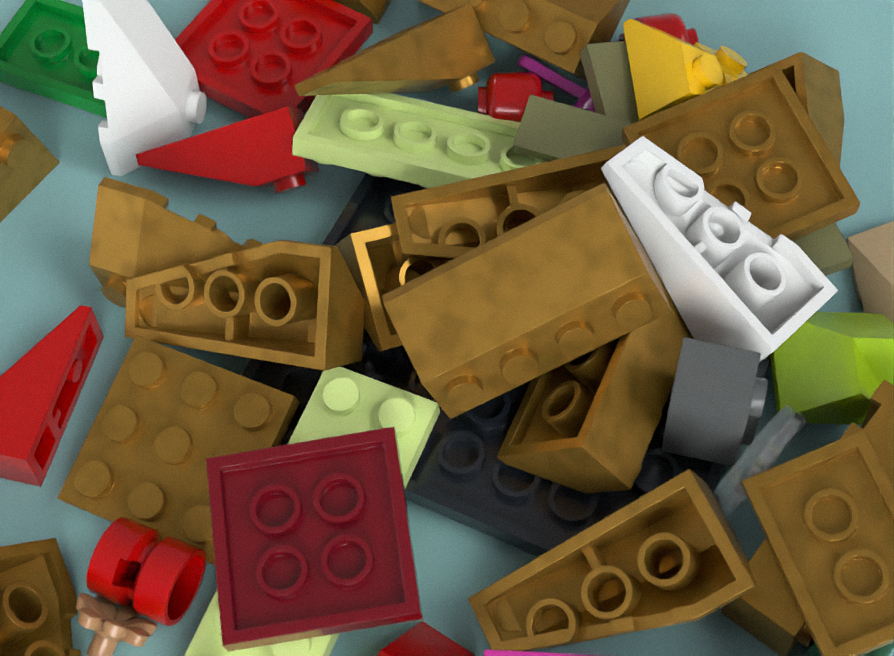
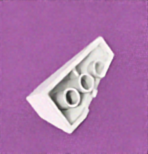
[82,0,207,176]
[601,136,838,362]

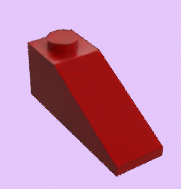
[135,106,320,194]
[0,305,104,487]

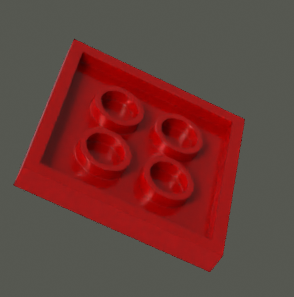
[175,0,373,118]

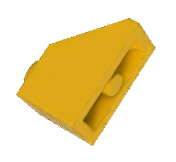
[623,18,723,120]

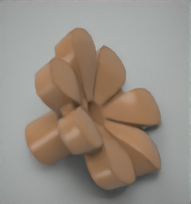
[76,593,158,656]

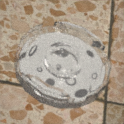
[713,404,806,515]

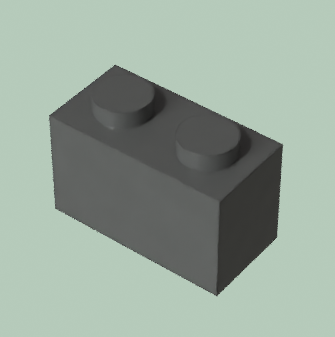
[661,337,768,466]

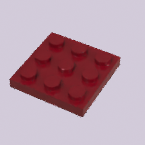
[206,427,423,652]

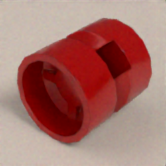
[86,517,207,626]

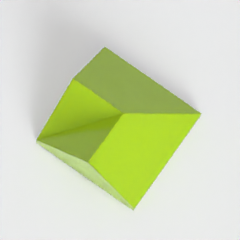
[770,311,894,425]

